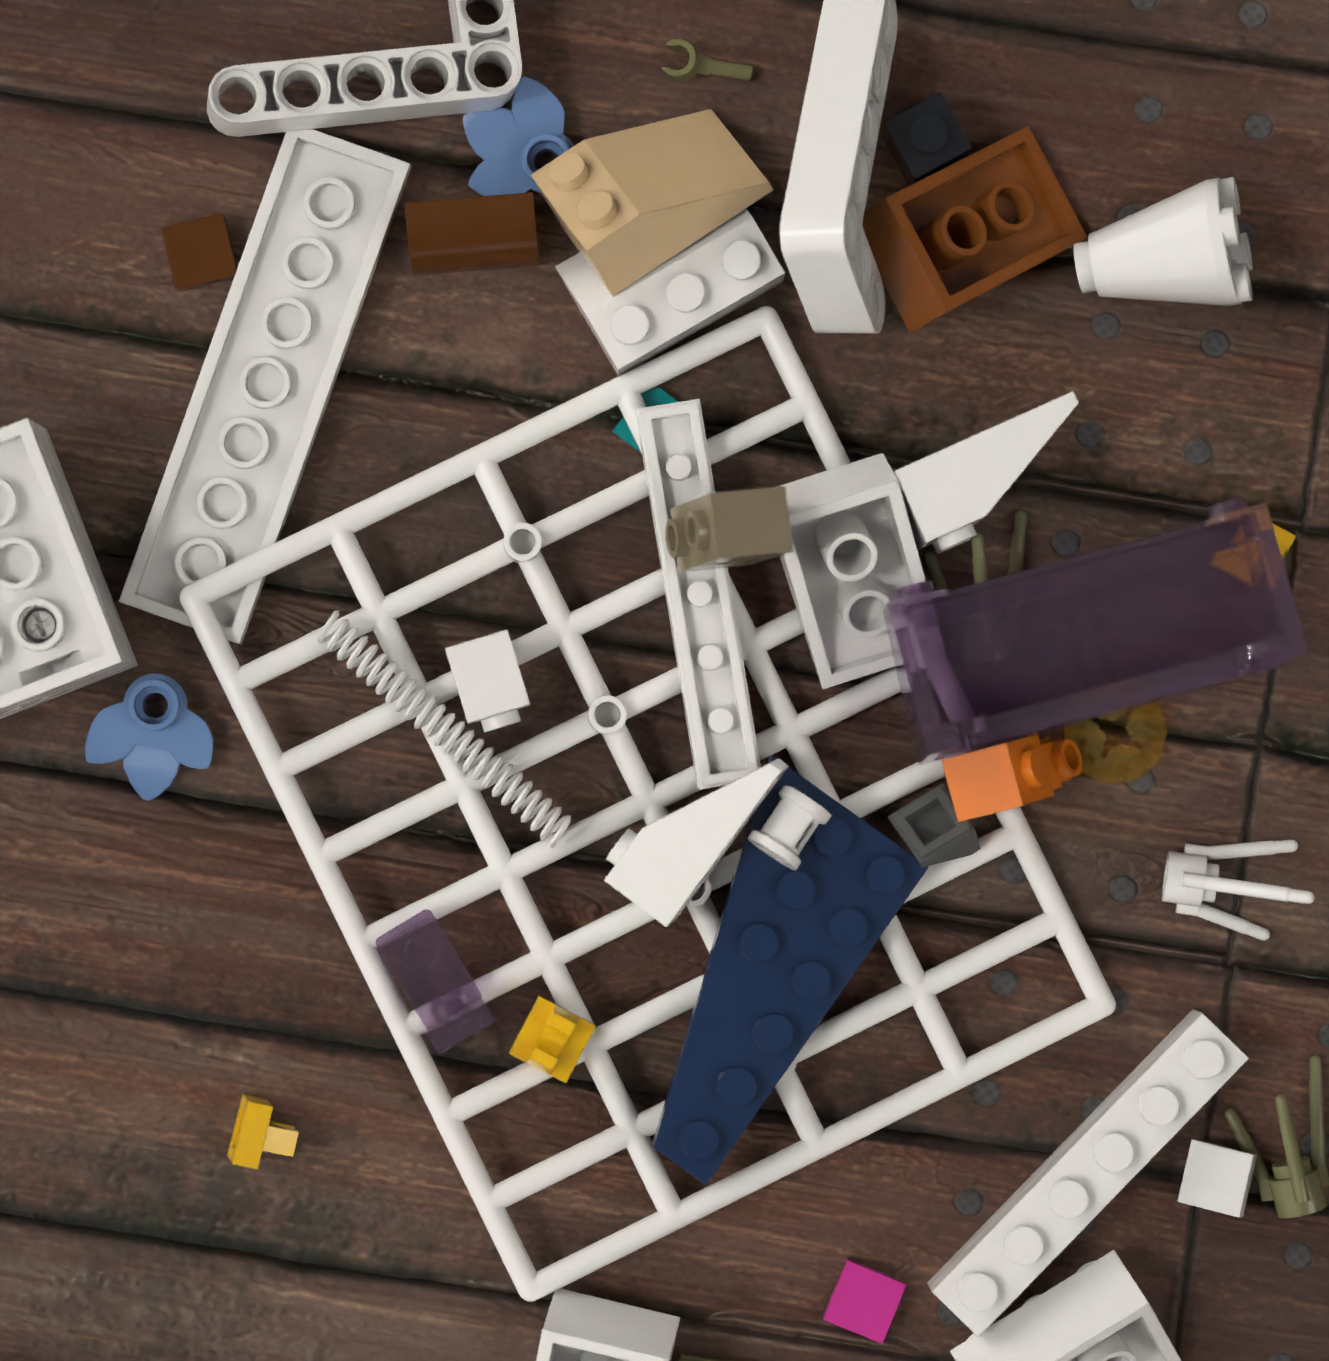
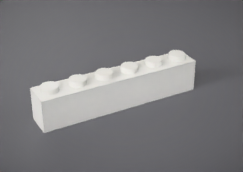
[927,1009,1249,1337]

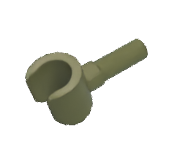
[662,39,752,83]

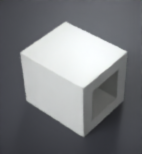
[445,630,530,732]

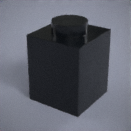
[881,92,972,186]

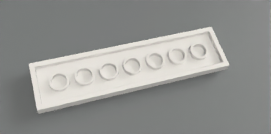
[119,129,411,645]

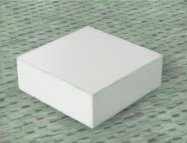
[1177,1139,1257,1218]

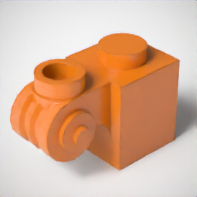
[941,733,1082,822]

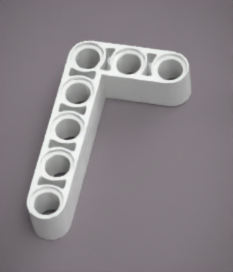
[207,0,522,137]
[780,0,898,334]

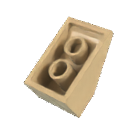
[531,109,773,297]

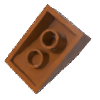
[862,126,1088,333]

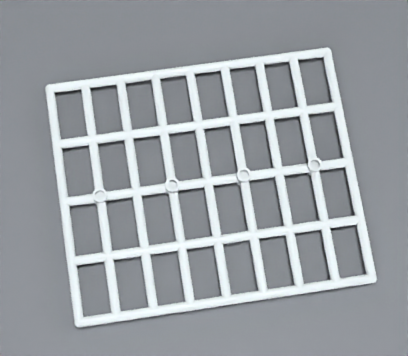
[180,306,1116,1302]

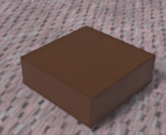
[161,213,237,292]

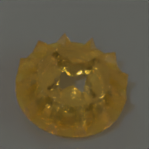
[1064,682,1167,784]

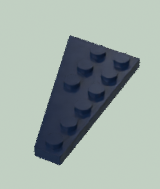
[652,755,929,1185]

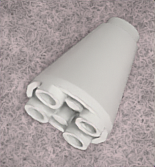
[1074,177,1253,306]

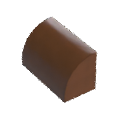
[404,192,540,276]

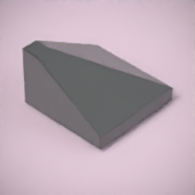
[888,784,981,867]

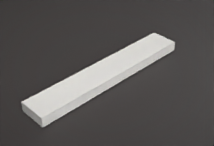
[635,399,761,790]

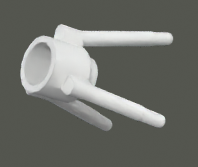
[1162,840,1315,941]

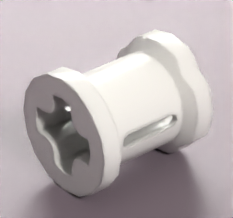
[748,785,831,871]

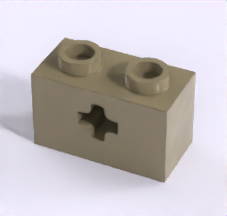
[665,486,793,572]

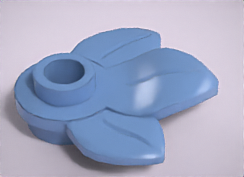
[462,77,574,196]
[85,673,213,801]

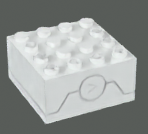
[0,418,138,719]

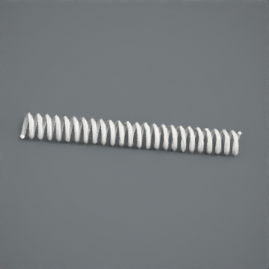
[318,610,571,848]

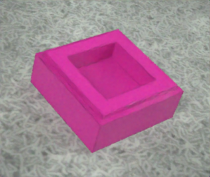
[822,1258,907,1344]

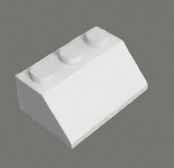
[555,209,785,376]
[950,1250,1181,1361]

